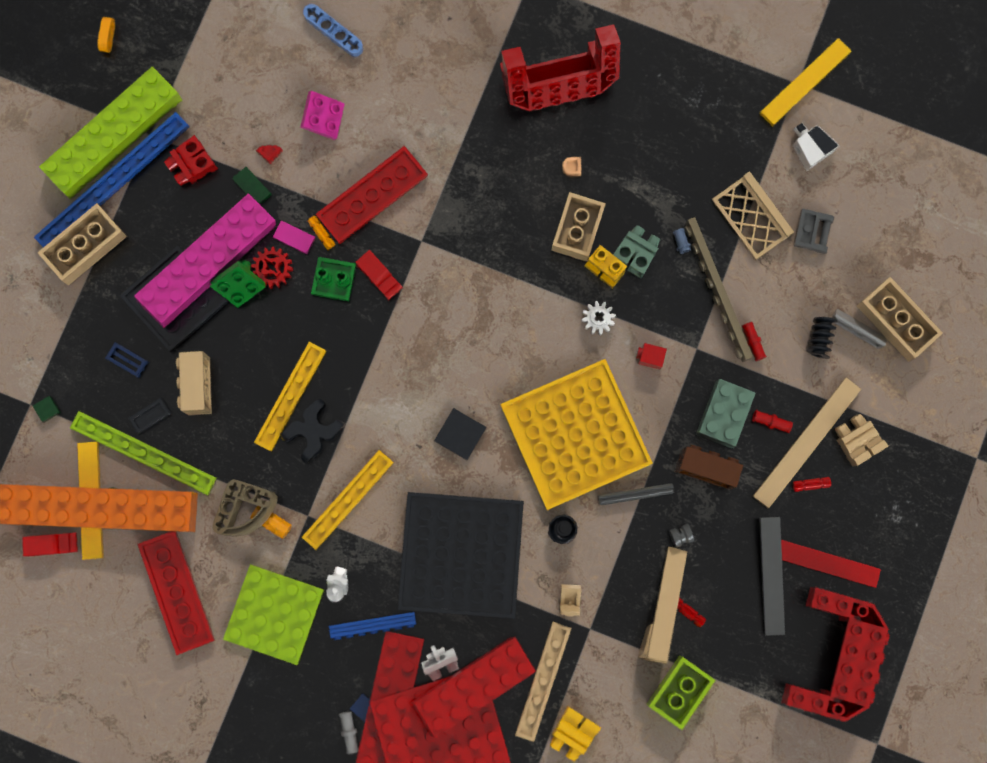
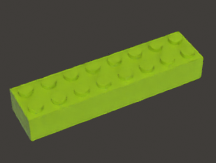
[39,66,182,200]

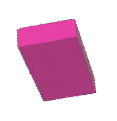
[273,221,316,255]

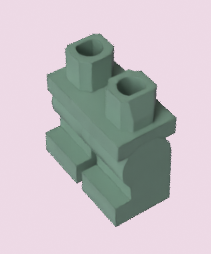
[613,225,660,279]

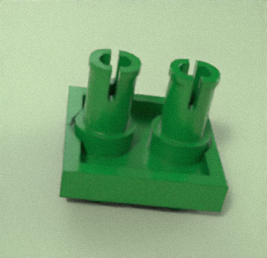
[311,257,356,302]
[210,260,265,308]

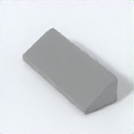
[831,309,886,349]

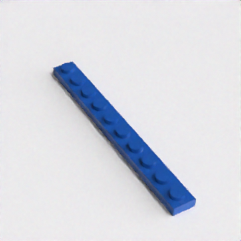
[34,112,189,248]

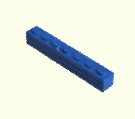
[329,612,417,640]

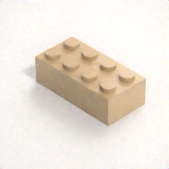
[38,203,127,286]
[857,277,943,362]

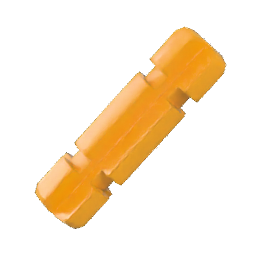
[308,216,335,250]

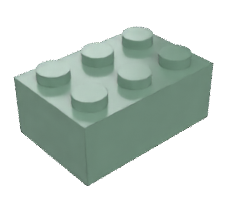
[696,379,756,449]

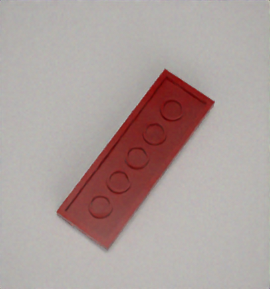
[316,145,428,245]
[137,531,215,655]

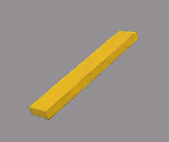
[760,38,851,126]
[254,342,326,452]
[77,442,104,560]
[302,450,394,550]

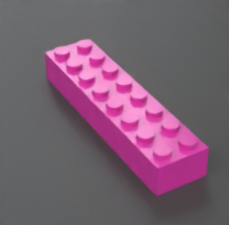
[134,193,276,328]

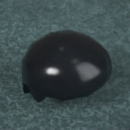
[548,514,578,544]

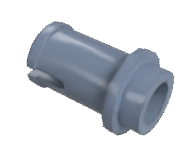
[673,228,691,254]

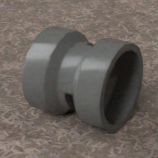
[669,523,694,548]

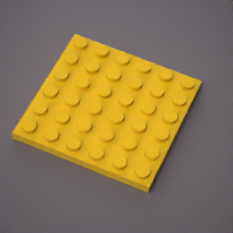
[500,359,653,510]

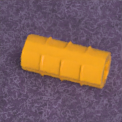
[250,506,292,539]

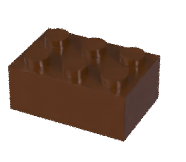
[675,445,743,490]

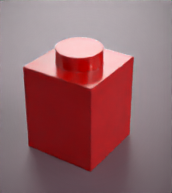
[636,343,667,370]

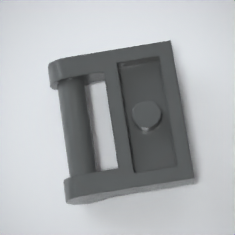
[793,209,834,254]

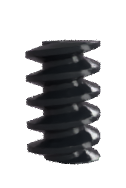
[806,317,838,359]

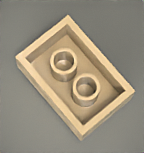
[551,192,606,262]
[176,351,212,415]

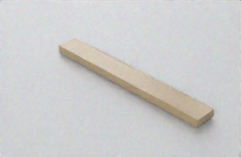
[752,377,861,509]

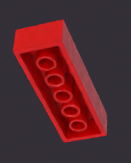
[411,637,536,738]

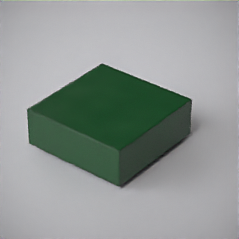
[33,396,61,423]

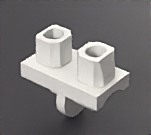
[327,567,348,602]
[421,645,459,681]

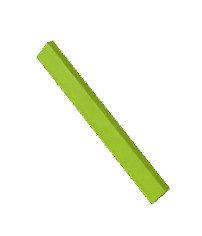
[70,411,217,495]

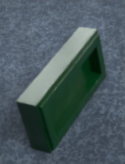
[232,167,271,205]

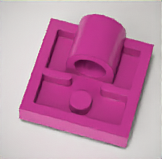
[300,91,345,140]

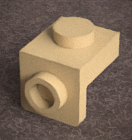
[560,584,581,617]

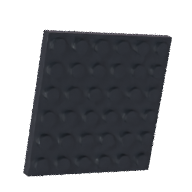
[398,492,524,619]

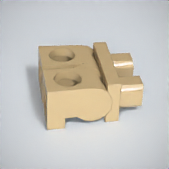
[835,414,888,466]

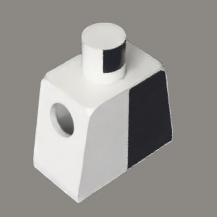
[793,123,839,171]

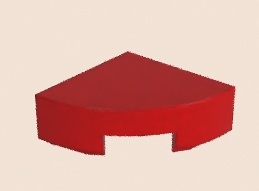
[256,145,283,164]

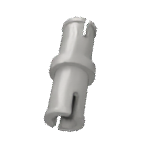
[339,711,359,754]

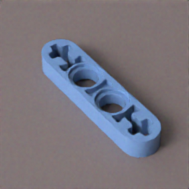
[303,4,363,57]

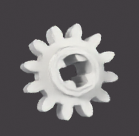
[581,301,616,335]

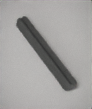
[598,483,674,505]

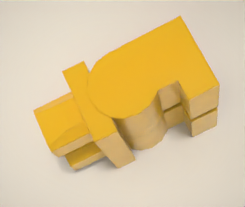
[585,245,627,288]
[549,706,601,762]

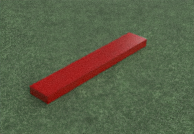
[781,540,881,588]

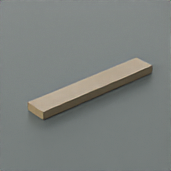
[646,547,687,664]
[515,622,571,742]

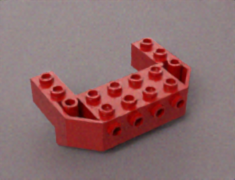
[500,24,621,111]
[781,587,889,722]

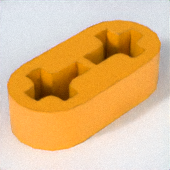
[98,17,115,53]

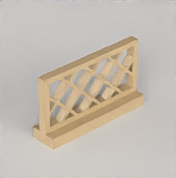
[712,171,794,260]

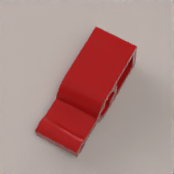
[355,250,403,300]
[22,532,78,557]

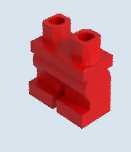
[164,135,218,186]

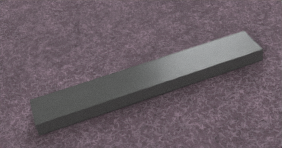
[759,517,785,636]

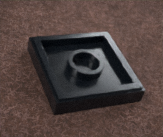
[434,408,487,460]

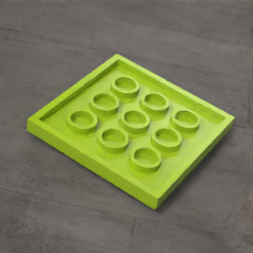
[223,564,324,665]

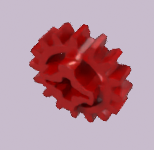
[251,247,293,289]

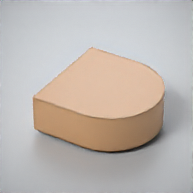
[562,157,581,177]

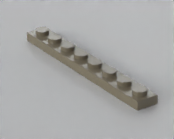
[684,217,753,362]

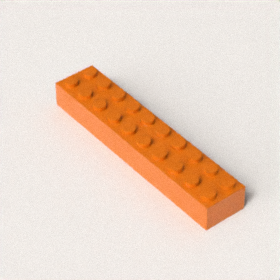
[0,484,198,532]

